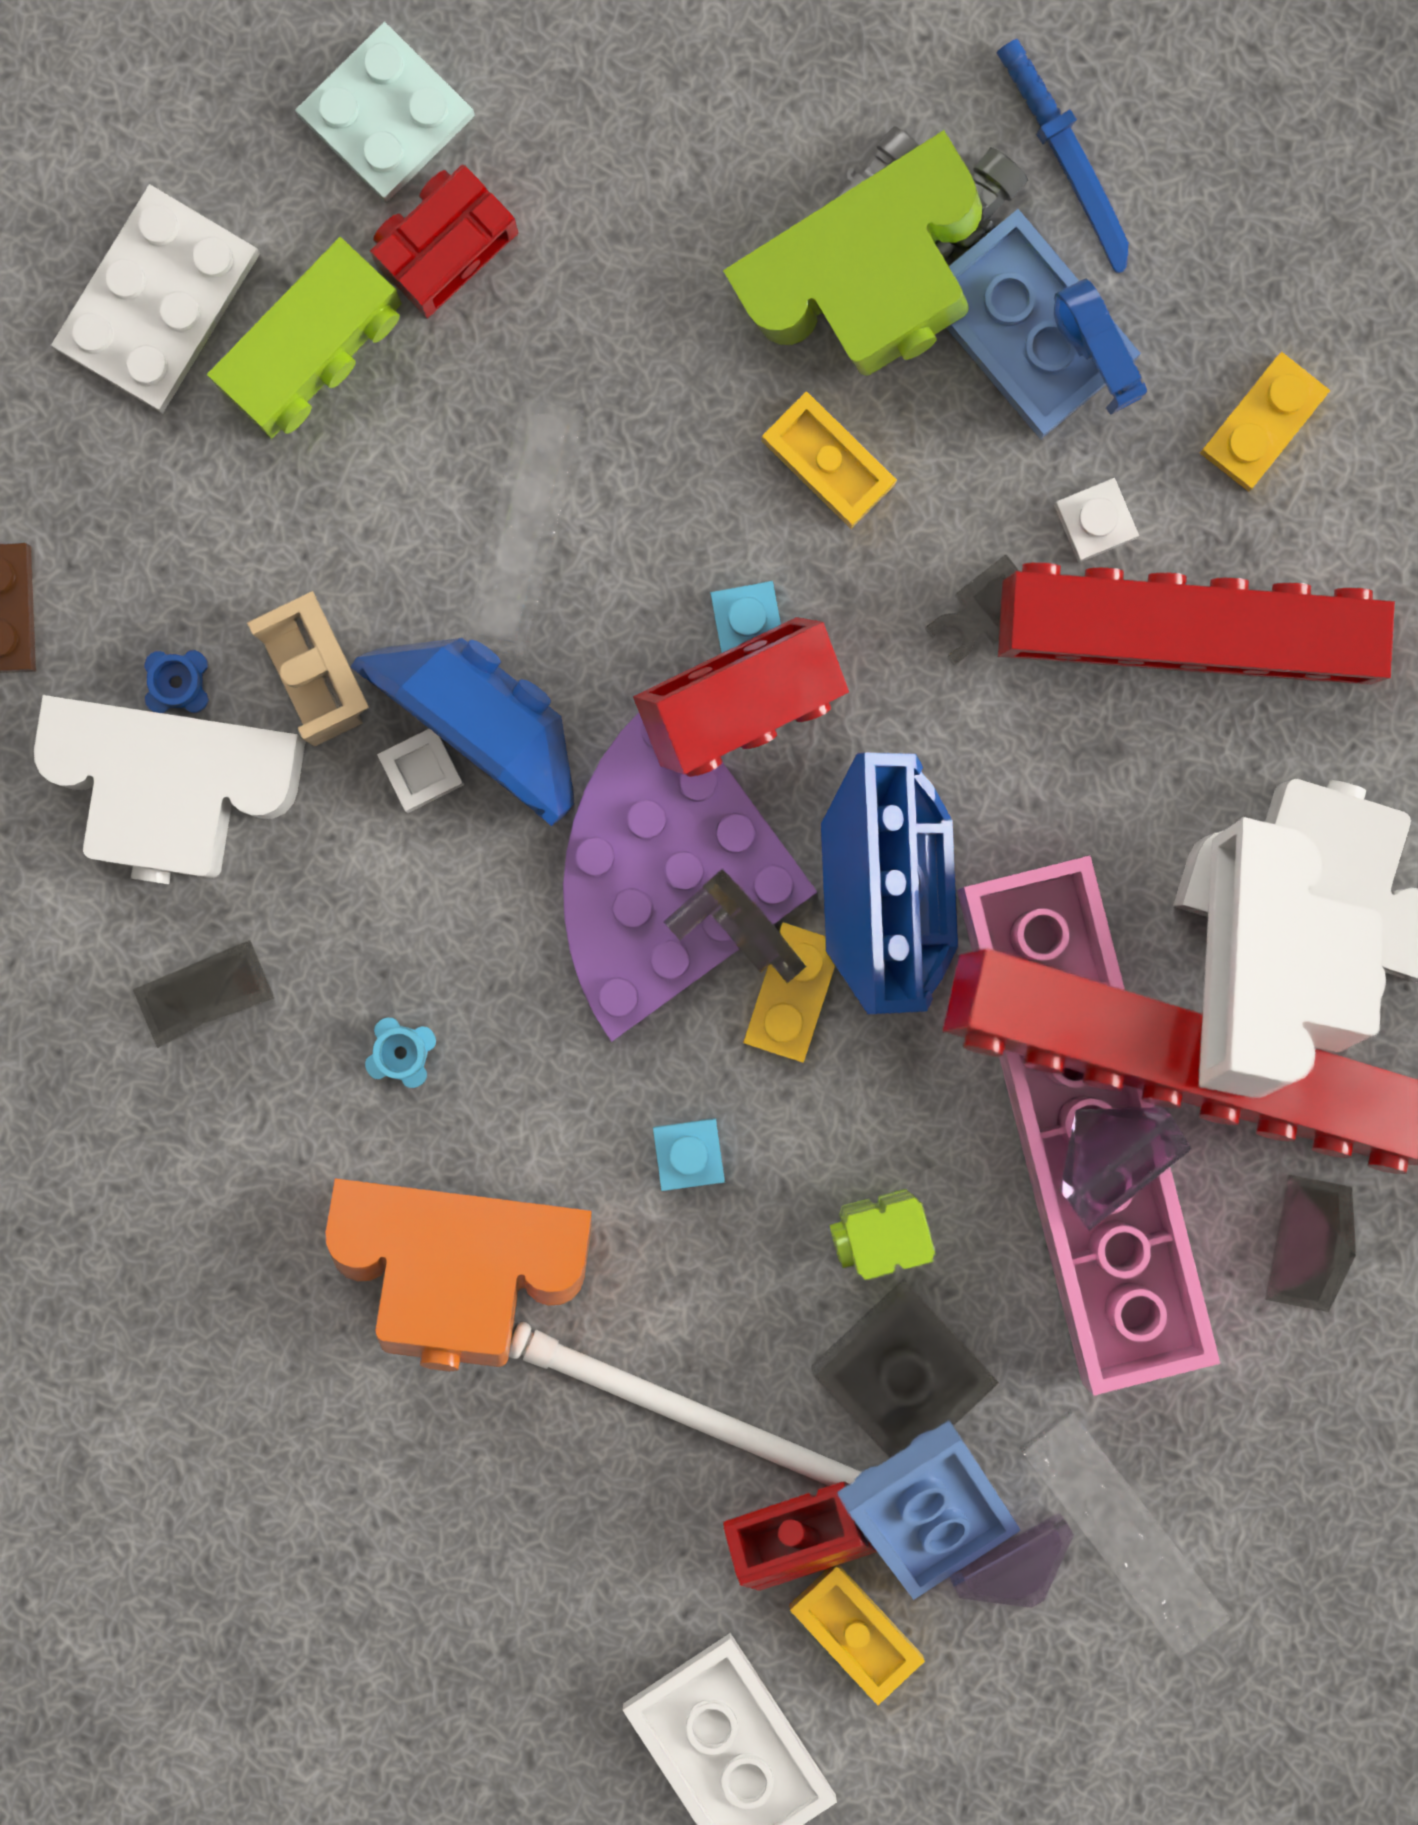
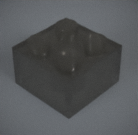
[811,1279,999,1458]

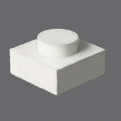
[1054,478,1139,563]
[377,729,465,813]

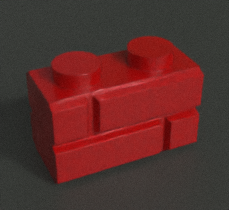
[370,164,519,319]
[723,1481,877,1591]

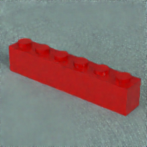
[998,562,1395,684]

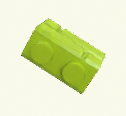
[829,1188,936,1280]

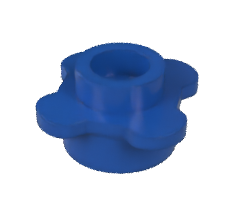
[144,650,209,713]

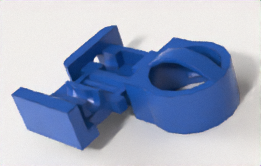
[1053,278,1147,415]

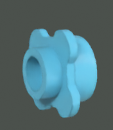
[365,1018,436,1088]

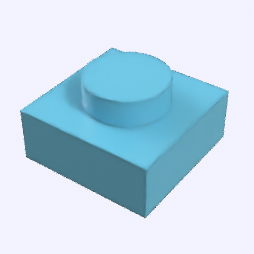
[710,581,781,653]
[653,1118,725,1191]

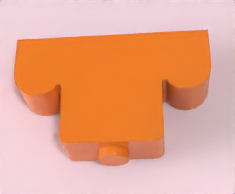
[326,1178,592,1371]

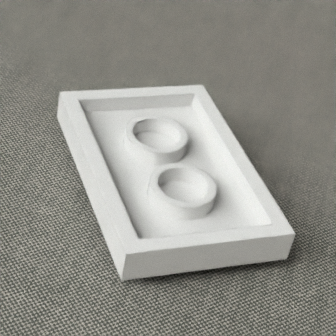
[51,184,260,414]
[623,1633,837,1825]

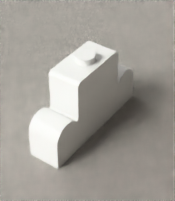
[34,695,306,884]
[1173,779,1418,982]
[1199,817,1386,1097]

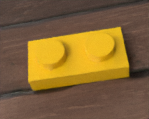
[1200,351,1331,492]
[761,391,897,529]
[743,922,835,1063]
[789,1565,925,1706]

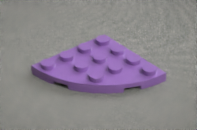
[563,712,817,1042]

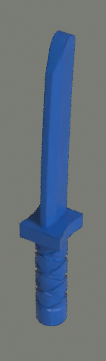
[996,39,1128,273]

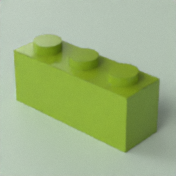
[207,237,402,439]

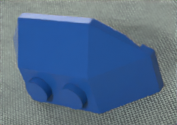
[350,638,574,826]
[821,752,958,1014]

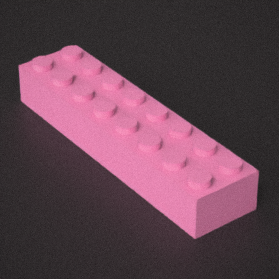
[957,856,1221,1396]

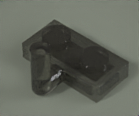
[663,869,807,983]

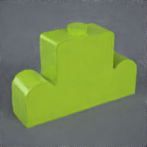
[723,130,982,376]

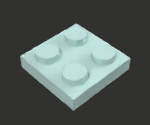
[295,21,475,203]

